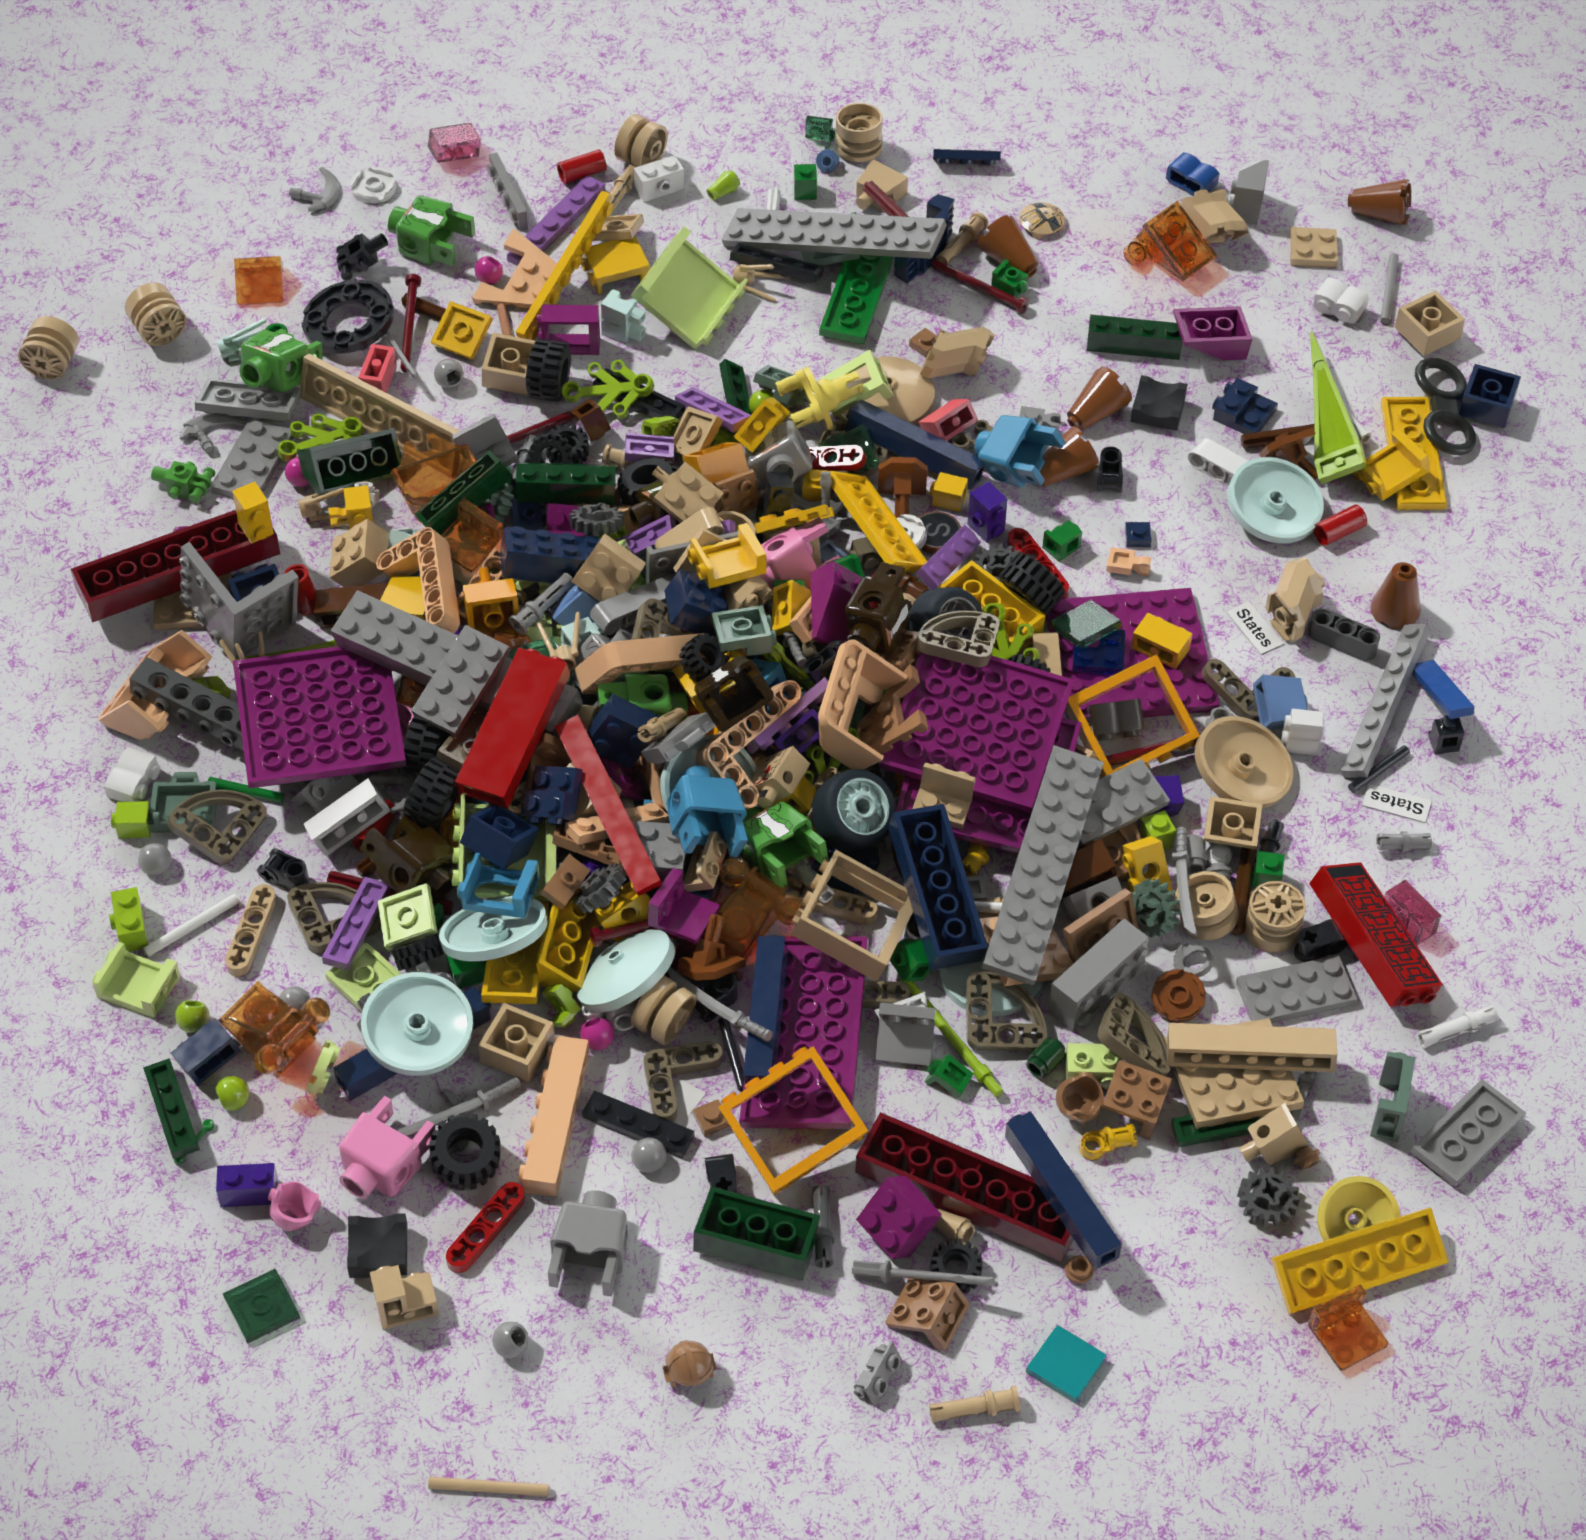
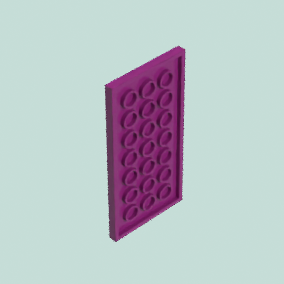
[739,936,869,1129]

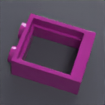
[537,305,600,355]

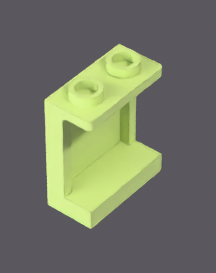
[92,942,181,1019]

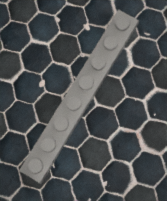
[1340,623,1430,778]

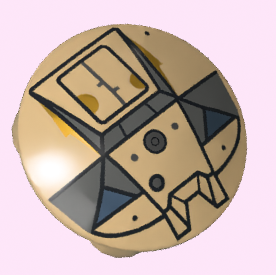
[1019,202,1065,239]

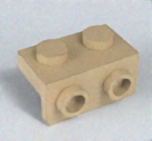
[683,831,728,892]

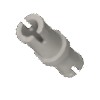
[1376,831,1432,852]

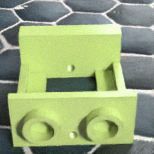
[821,350,893,421]

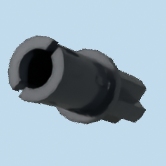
[1255,819,1284,863]

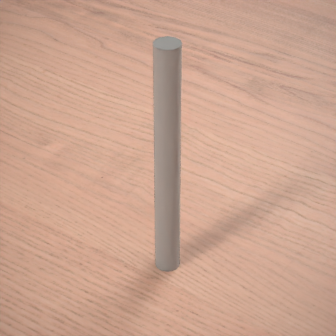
[1380,253,1399,324]

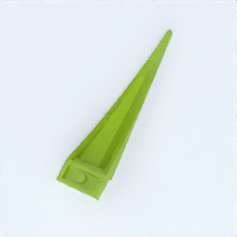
[1310,331,1367,484]

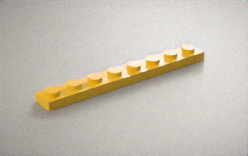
[516,191,613,340]

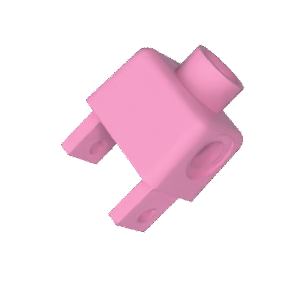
[761,517,841,591]
[339,1095,435,1199]

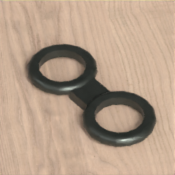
[1414,357,1477,455]

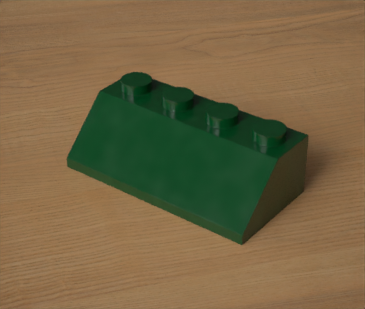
[1086,314,1182,360]
[297,428,406,496]
[415,450,513,538]
[516,462,617,505]
[693,1186,820,1281]

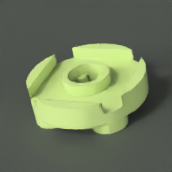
[305,1040,341,1095]

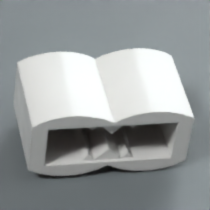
[1313,278,1369,324]
[1281,709,1323,756]
[104,747,160,802]

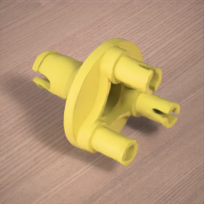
[775,367,864,431]

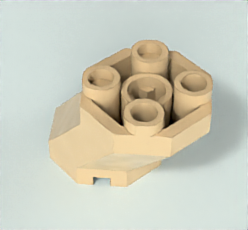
[1181,190,1249,244]
[920,327,995,378]
[1265,557,1325,641]
[724,575,773,610]

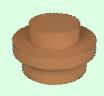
[1293,1147,1321,1171]
[1065,1255,1094,1284]

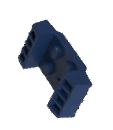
[894,194,955,284]

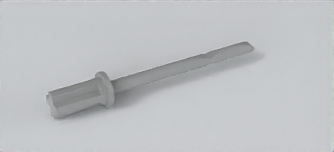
[852,1260,995,1286]

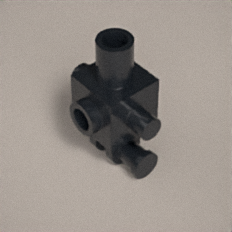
[336,233,388,280]

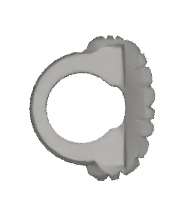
[1173,943,1214,977]

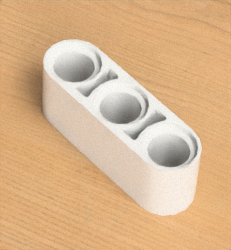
[1188,438,1248,487]

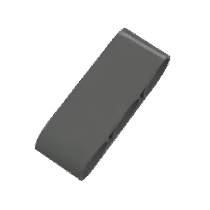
[1308,608,1380,661]

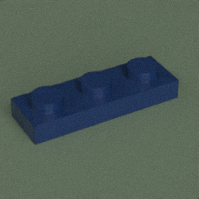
[933,149,1001,165]

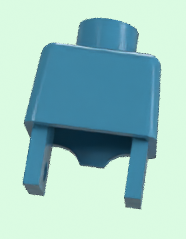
[975,415,1066,488]
[666,766,748,857]

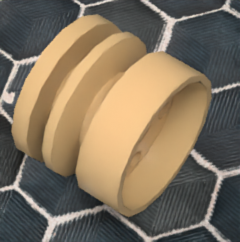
[836,103,883,162]
[124,282,187,346]
[18,316,79,380]
[1245,881,1306,953]

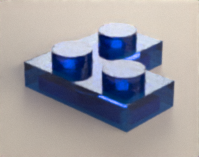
[1072,628,1125,675]

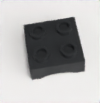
[1130,375,1188,431]
[347,1213,407,1278]

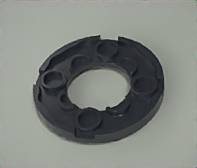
[301,280,395,354]

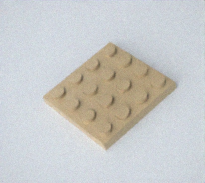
[1164,1018,1304,1129]

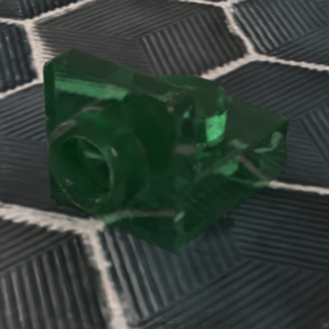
[805,115,837,149]

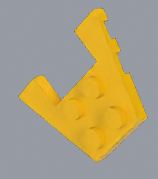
[755,504,835,534]

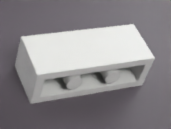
[304,778,390,856]

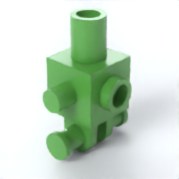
[151,461,216,504]

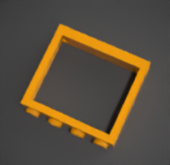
[1066,654,1200,778]
[718,1046,869,1196]

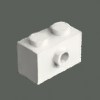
[634,155,685,202]

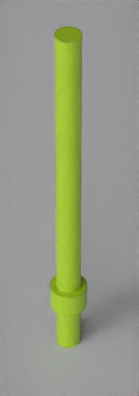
[899,978,1004,1097]

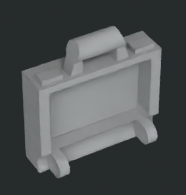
[641,712,716,769]

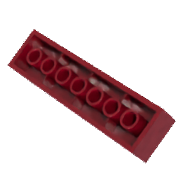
[71,510,280,623]
[855,1112,1074,1262]

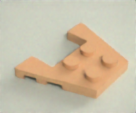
[472,229,557,309]

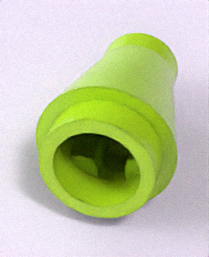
[706,170,740,201]

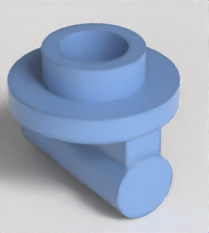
[816,149,839,172]

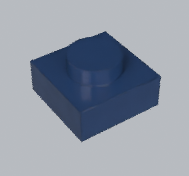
[1125,522,1151,547]

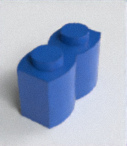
[1166,152,1220,196]

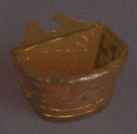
[391,433,477,522]

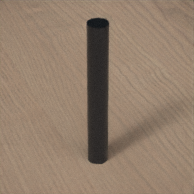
[1348,745,1410,793]
[718,1018,744,1091]

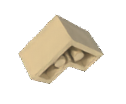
[370,1265,439,1330]

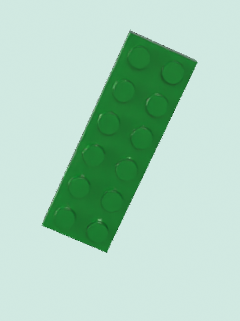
[819,255,894,344]

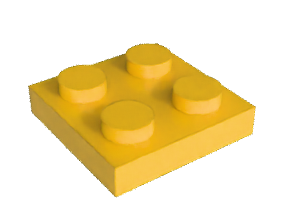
[430,301,493,360]

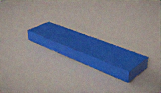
[1412,660,1474,719]

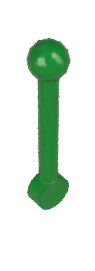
[174,1119,214,1165]

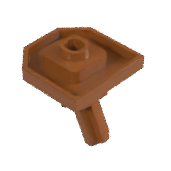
[1259,428,1318,481]
[878,457,927,518]
[678,914,746,980]

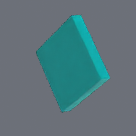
[1026,1324,1107,1403]

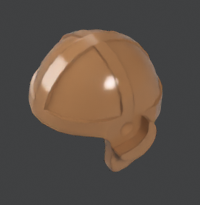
[1056,1072,1104,1124]
[662,1340,717,1388]

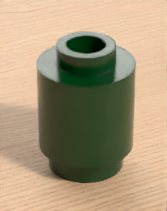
[1026,1038,1066,1078]

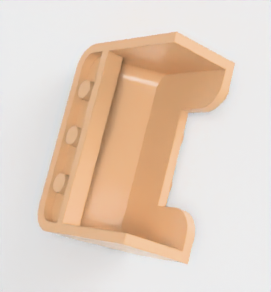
[98,630,212,740]
[818,639,907,770]

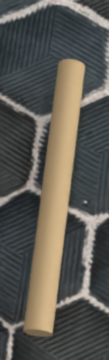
[428,1477,549,1497]

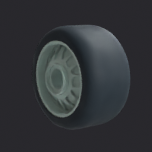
[812,769,896,852]

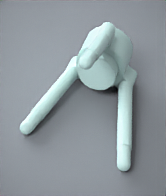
[217,319,267,362]

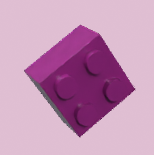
[856,1175,942,1259]

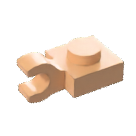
[1107,547,1151,576]

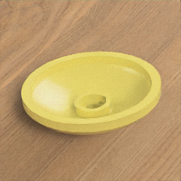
[1317,1176,1401,1241]

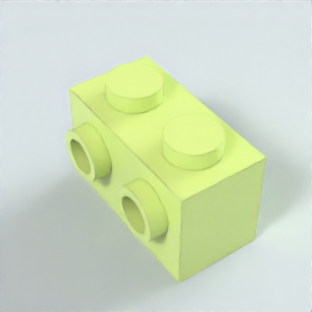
[1065,1043,1123,1089]

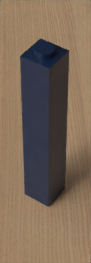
[846,400,985,490]
[743,935,788,1090]
[333,986,492,1101]
[1005,1111,1122,1270]

